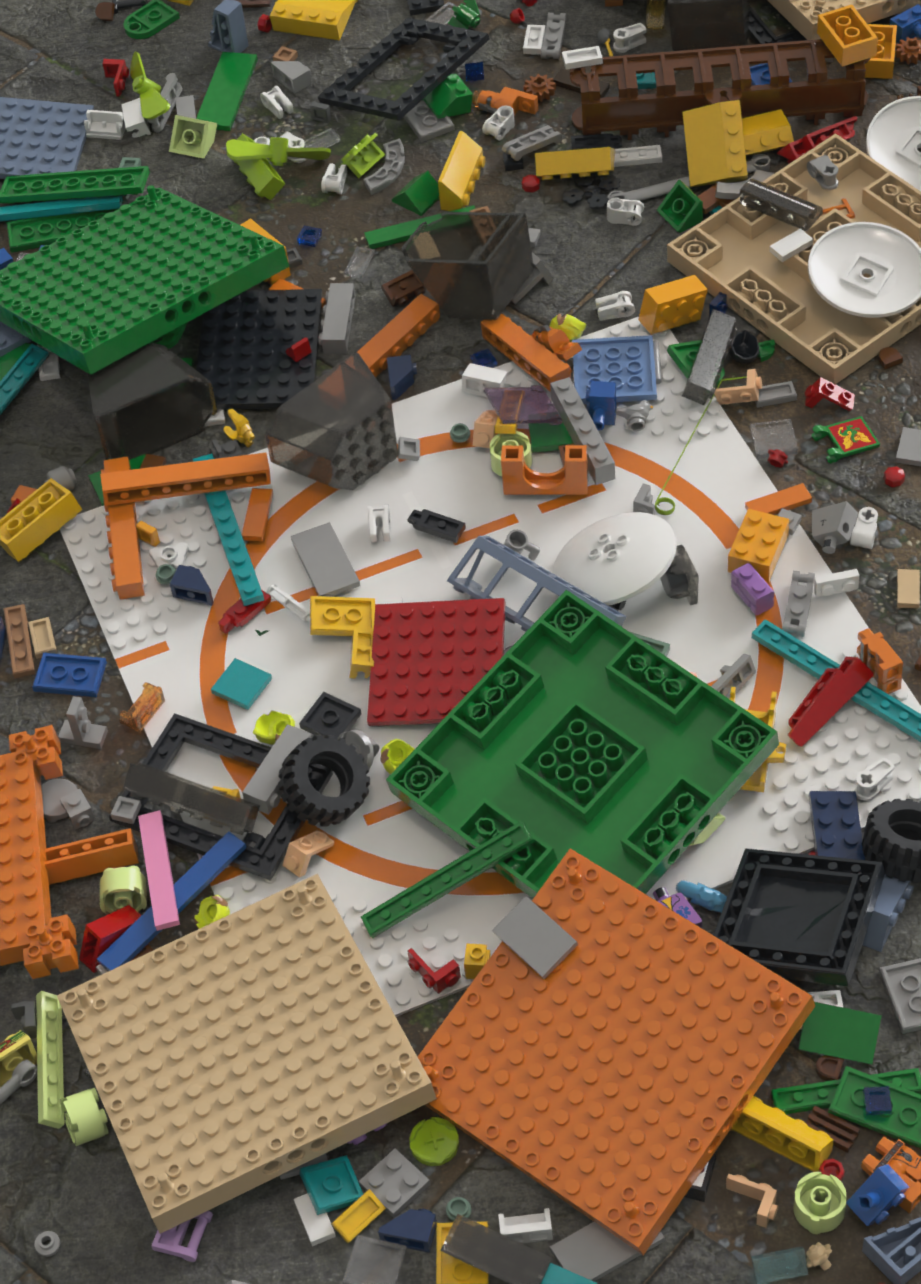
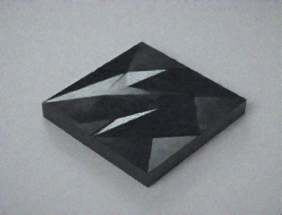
[713,848,885,987]

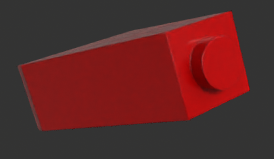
[79,905,142,973]

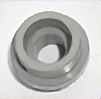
[34,1231,60,1257]

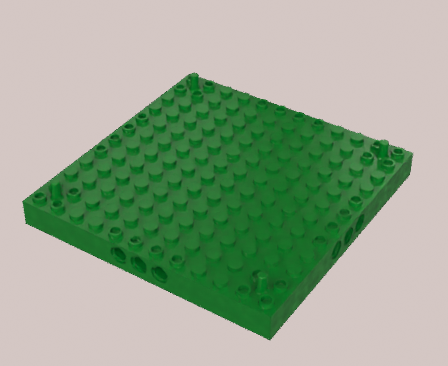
[0,185,290,375]
[386,590,779,899]

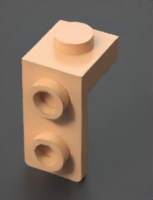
[714,369,762,405]
[473,410,498,448]
[282,831,334,878]
[726,1174,778,1228]

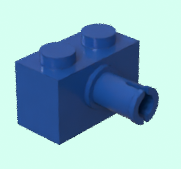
[890,4,921,44]
[586,381,617,431]
[846,1164,909,1226]

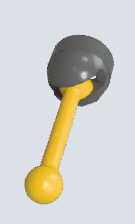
[597,29,613,56]

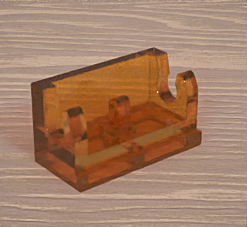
[119,682,165,732]

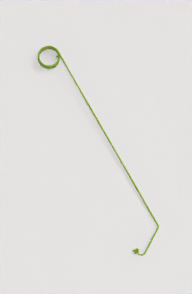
[655,376,747,515]

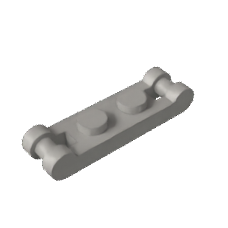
[541,12,566,59]
[147,73,183,133]
[502,125,563,161]
[782,570,815,637]

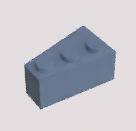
[208,0,249,53]
[862,874,914,952]
[862,1217,921,1284]

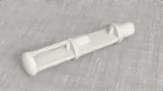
[267,584,310,623]

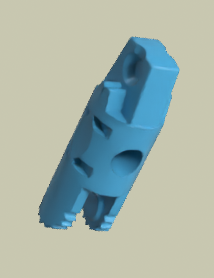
[676,880,727,913]

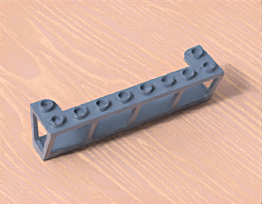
[447,536,627,632]

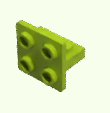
[339,133,385,178]

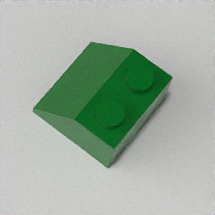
[423,73,473,119]

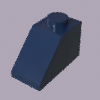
[387,355,417,400]
[170,565,214,606]
[378,1209,437,1253]

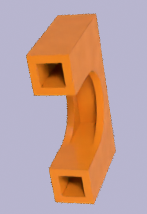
[501,445,588,495]

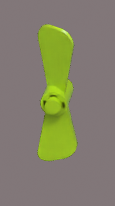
[130,51,170,120]
[226,137,331,166]

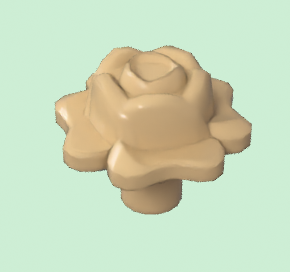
[805,1242,832,1271]

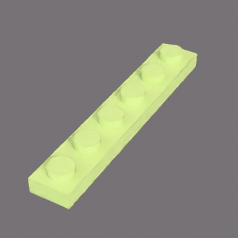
[36,991,64,1129]

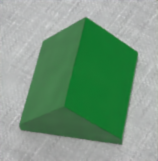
[392,170,440,216]
[657,180,703,233]

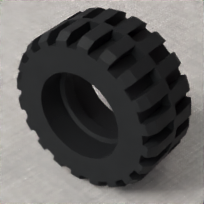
[278,734,370,827]
[862,799,921,883]

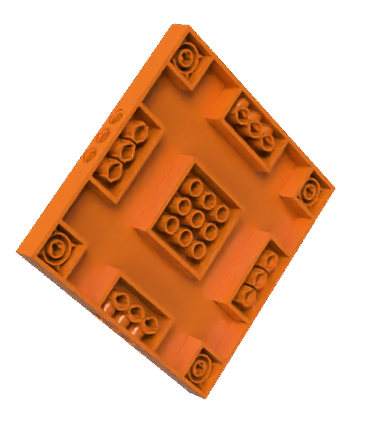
[418,848,815,1256]

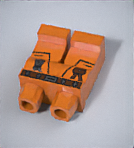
[857,628,903,694]
[861,1137,921,1214]

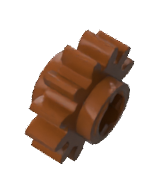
[896,37,921,65]
[523,74,556,102]

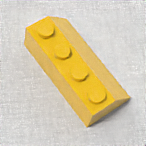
[742,109,794,157]
[438,131,485,211]
[535,147,615,180]
[0,478,82,562]
[731,1096,833,1172]

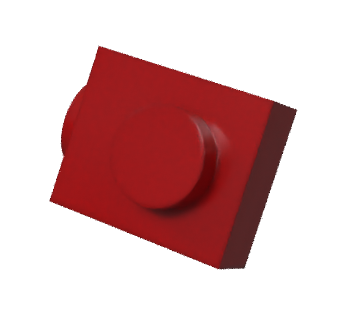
[102,59,129,97]
[805,377,855,411]
[407,948,461,994]

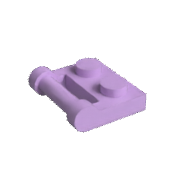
[152,1211,213,1262]

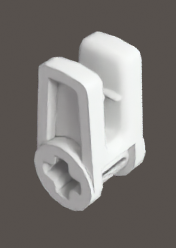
[613,23,646,53]
[260,86,293,119]
[321,163,347,194]
[595,291,635,321]
[367,504,390,543]
[854,758,895,801]

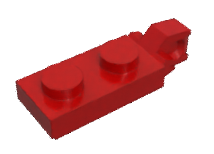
[218,589,272,634]

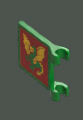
[811,416,880,463]

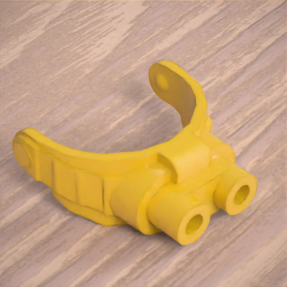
[223,409,255,447]

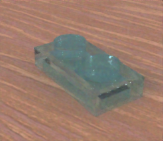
[751,1246,808,1284]

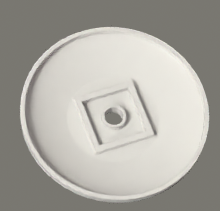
[866,96,921,191]
[808,222,921,318]
[552,512,677,605]

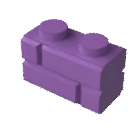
[731,563,774,615]

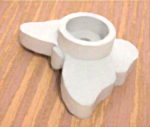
[149,542,189,568]

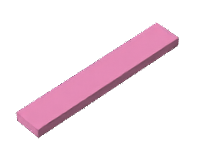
[138,810,180,931]

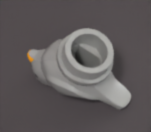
[615,400,653,431]

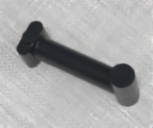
[112,0,148,14]

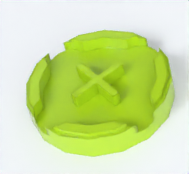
[409,1117,459,1166]

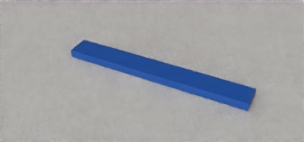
[97,832,247,971]

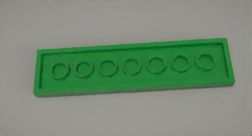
[0,166,150,204]

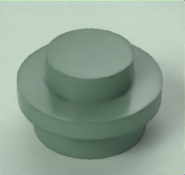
[450,423,470,443]
[156,564,176,585]
[446,1197,472,1222]

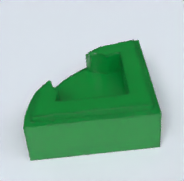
[758,339,775,362]

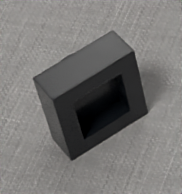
[503,153,524,171]

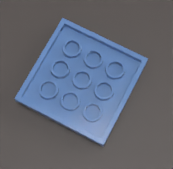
[572,335,657,404]

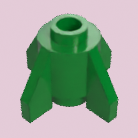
[448,0,481,29]

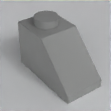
[271,61,312,94]

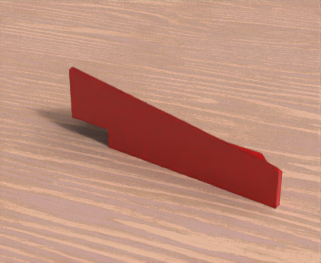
[777,116,857,161]
[788,656,874,747]

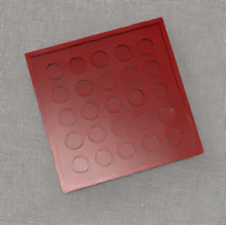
[367,598,506,726]

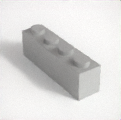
[319,283,356,354]
[242,724,312,815]

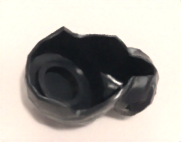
[730,330,760,364]

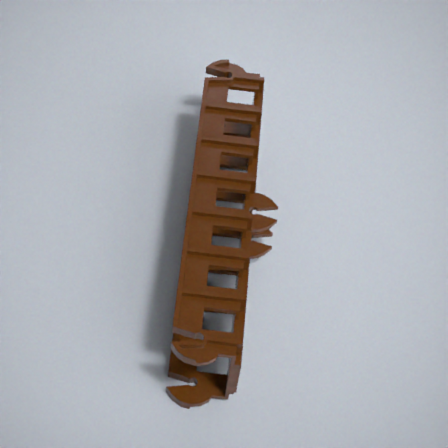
[570,39,871,140]

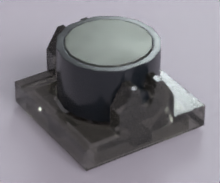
[660,545,699,605]

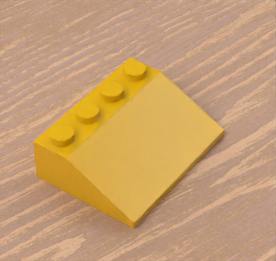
[270,0,356,40]
[682,100,748,187]

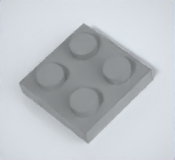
[359,1148,430,1218]

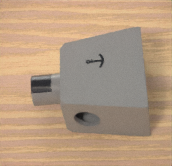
[812,501,858,554]

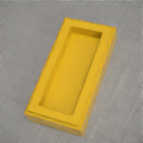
[331,1189,386,1243]

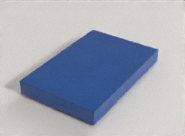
[32,653,107,697]

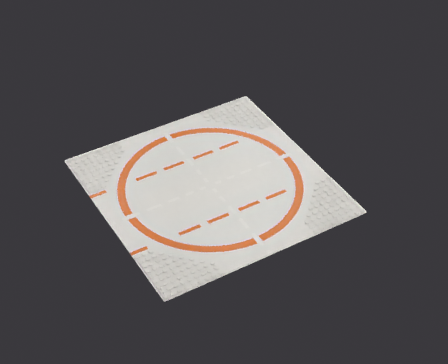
[60,317,921,1017]

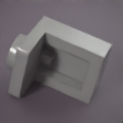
[60,789,95,830]

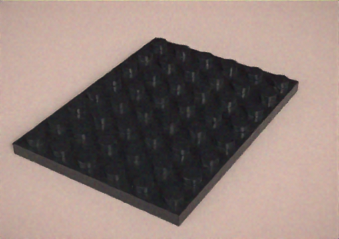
[192,289,323,410]

